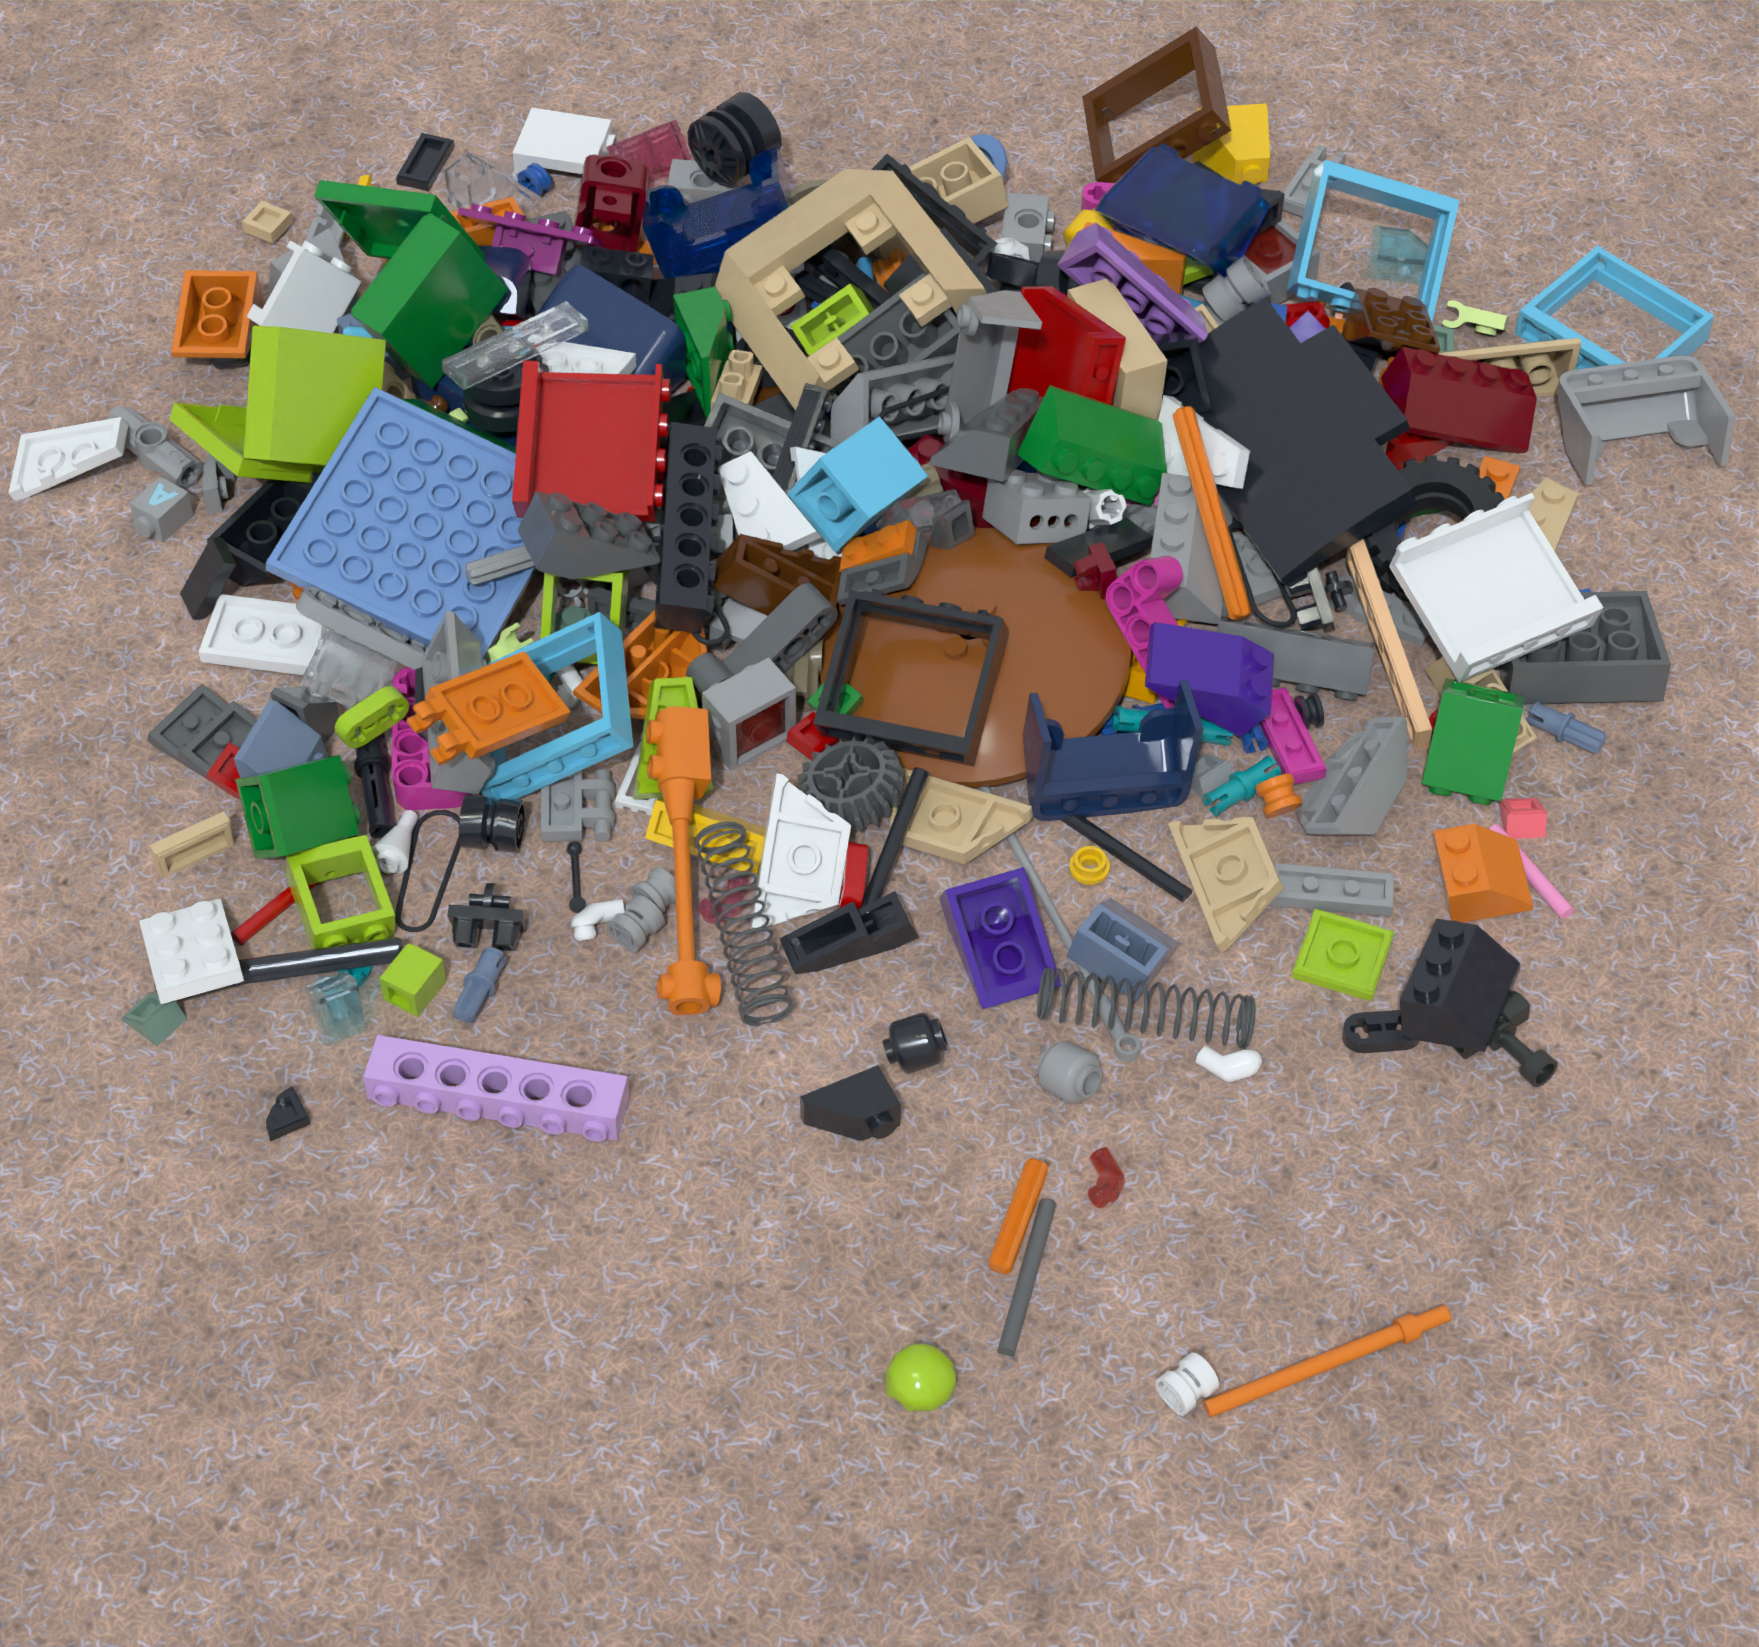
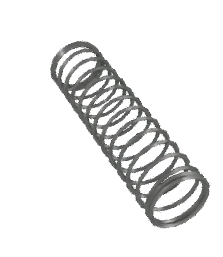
[694,821,794,1026]
[1037,966,1256,1049]

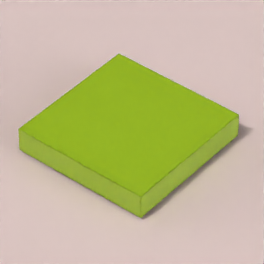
[1291,908,1395,1001]

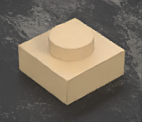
[242,201,293,244]

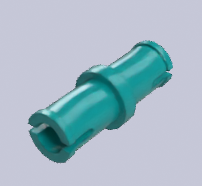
[1202,756,1282,817]

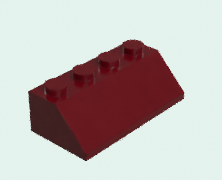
[1381,347,1537,454]

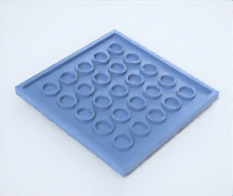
[266,387,537,659]

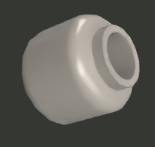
[1037,1041,1102,1104]

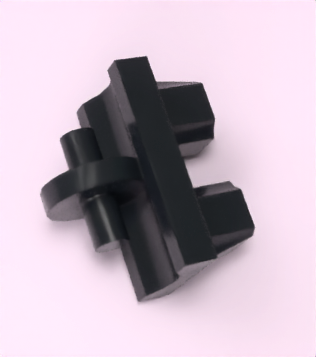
[1286,565,1353,633]
[447,883,528,951]

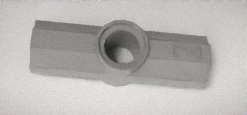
[107,405,203,489]

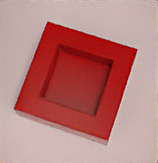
[786,711,839,761]
[205,742,240,799]

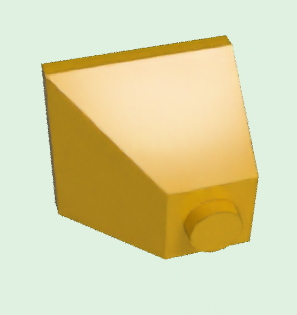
[1192,103,1270,185]

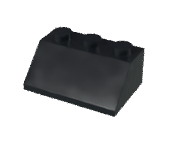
[207,479,312,586]
[1400,919,1521,1052]

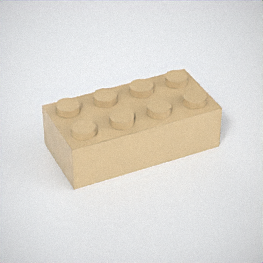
[871,137,1009,259]

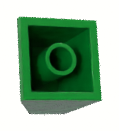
[1422,678,1524,805]
[235,755,360,859]

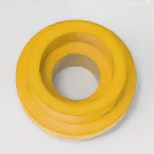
[1069,846,1110,885]

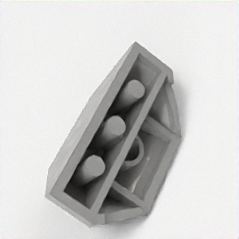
[1295,716,1407,835]

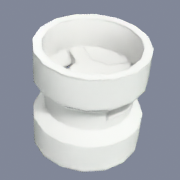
[1155,1352,1219,1416]

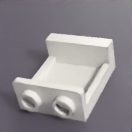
[513,107,617,177]
[246,241,362,333]

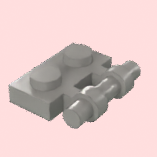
[541,769,615,842]

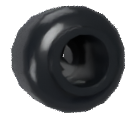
[883,1012,948,1073]

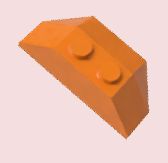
[573,610,707,719]

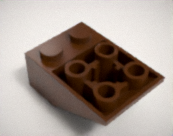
[1343,288,1441,354]

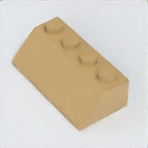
[1438,338,1581,397]

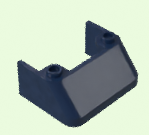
[1023,680,1203,821]

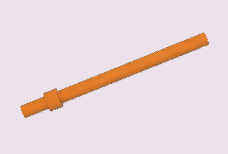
[1202,1305,1451,1418]

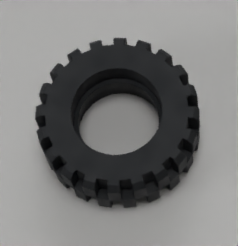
[1363,455,1505,603]

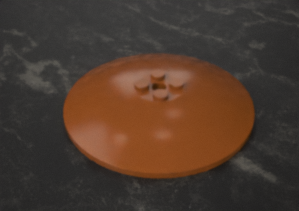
[821,528,1133,788]

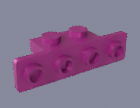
[458,204,602,277]

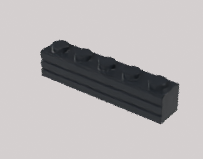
[772,383,832,502]

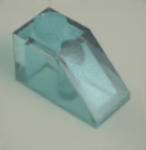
[1367,225,1428,284]
[305,971,366,1046]

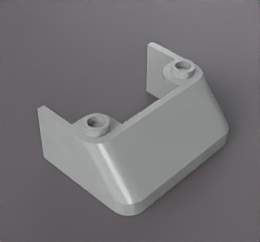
[937,290,1042,443]
[1558,356,1736,485]

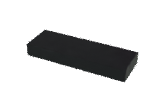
[1044,517,1153,578]

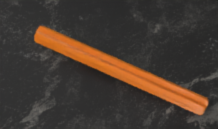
[1173,406,1252,621]

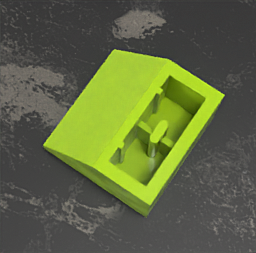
[790,284,874,356]

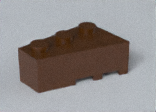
[713,534,842,616]

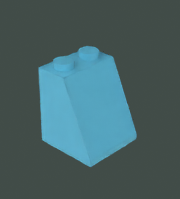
[787,416,928,553]

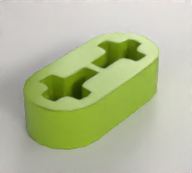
[334,686,409,749]

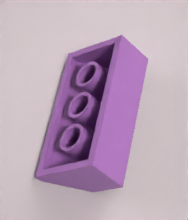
[1057,222,1208,343]

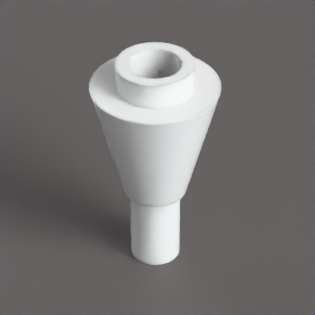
[371,810,418,874]

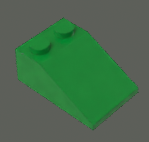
[673,286,734,418]

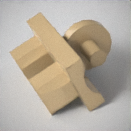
[710,350,763,410]

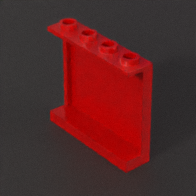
[1007,286,1126,405]
[512,361,671,521]

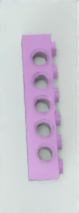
[363,1035,630,1142]

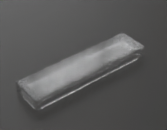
[441,301,589,390]

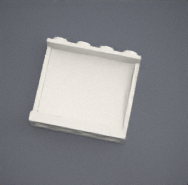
[1389,493,1603,682]

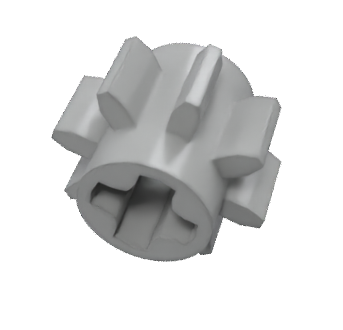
[557,577,595,609]

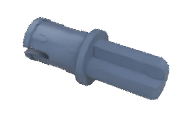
[1527,701,1606,753]
[453,947,507,1023]

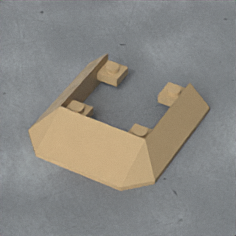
[715,169,987,411]

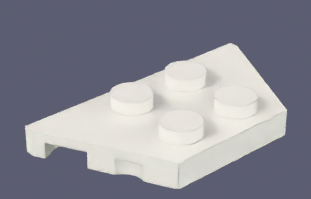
[750,773,851,929]

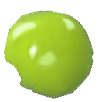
[884,1343,956,1412]

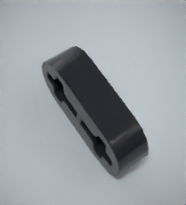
[1342,1010,1420,1053]

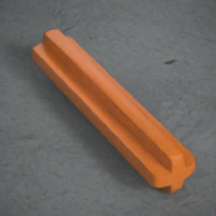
[989,1158,1048,1275]

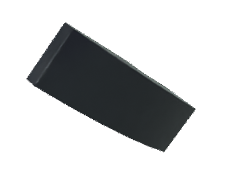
[779,891,919,974]

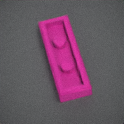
[1260,687,1327,784]

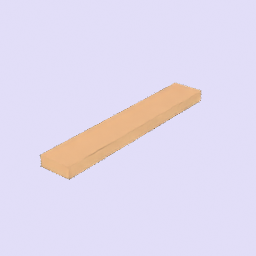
[1346,539,1432,750]

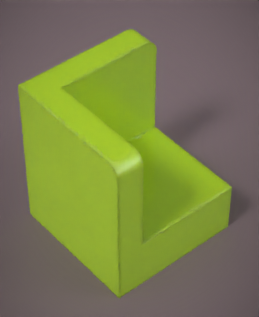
[379,943,447,1017]

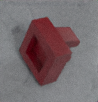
[1074,542,1116,599]

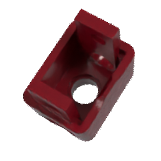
[573,154,648,252]

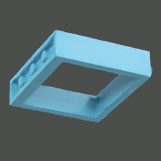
[1286,160,1460,322]
[1515,246,1714,370]
[480,612,633,804]

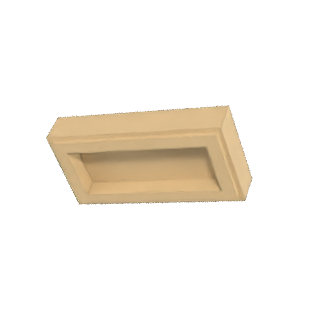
[149,811,235,878]

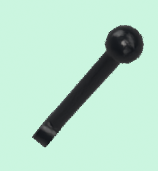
[566,841,586,913]

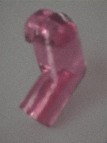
[698,876,748,924]

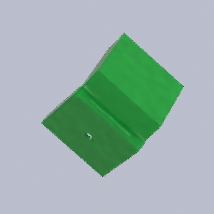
[314,180,508,389]

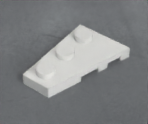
[1158,395,1250,489]
[8,417,128,500]

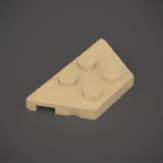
[890,768,1033,864]
[1168,817,1284,953]

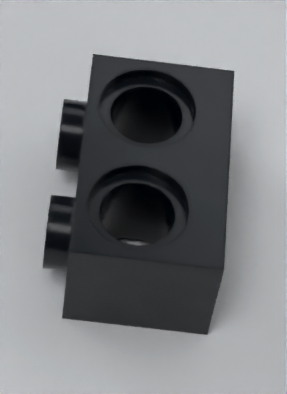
[579,245,654,305]

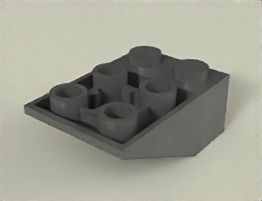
[517,491,661,579]

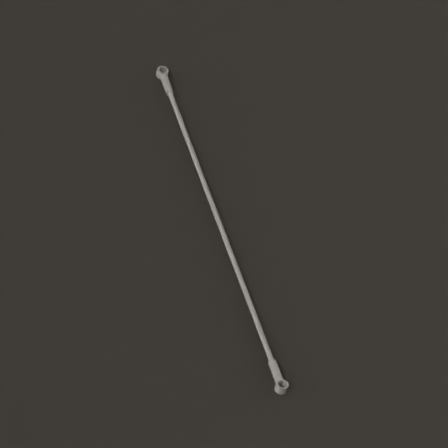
[978,786,1141,1062]

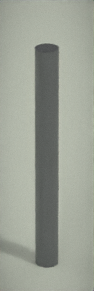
[997,1199,1056,1357]

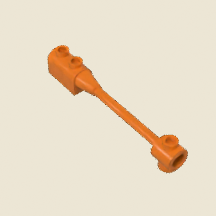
[646,706,721,1015]

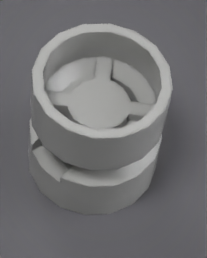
[1202,257,1271,322]

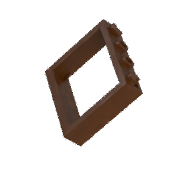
[1082,26,1232,185]

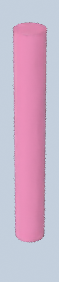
[1489,824,1574,920]

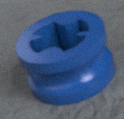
[517,163,552,199]

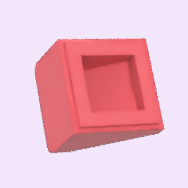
[1498,797,1547,839]

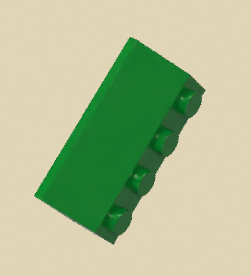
[1017,385,1167,506]

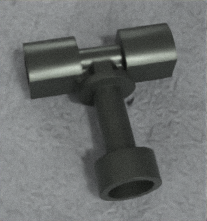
[1452,991,1558,1087]

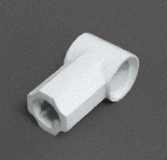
[1078,486,1127,530]

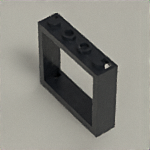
[806,154,998,310]
[813,589,1009,766]

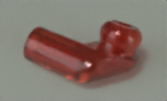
[1087,1147,1125,1208]

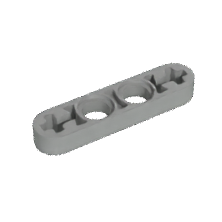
[296,586,427,670]

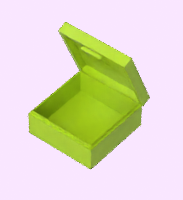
[169,326,386,483]

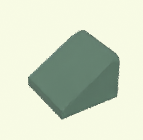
[121,992,187,1046]

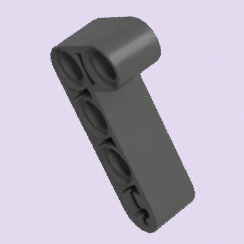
[686,583,838,694]

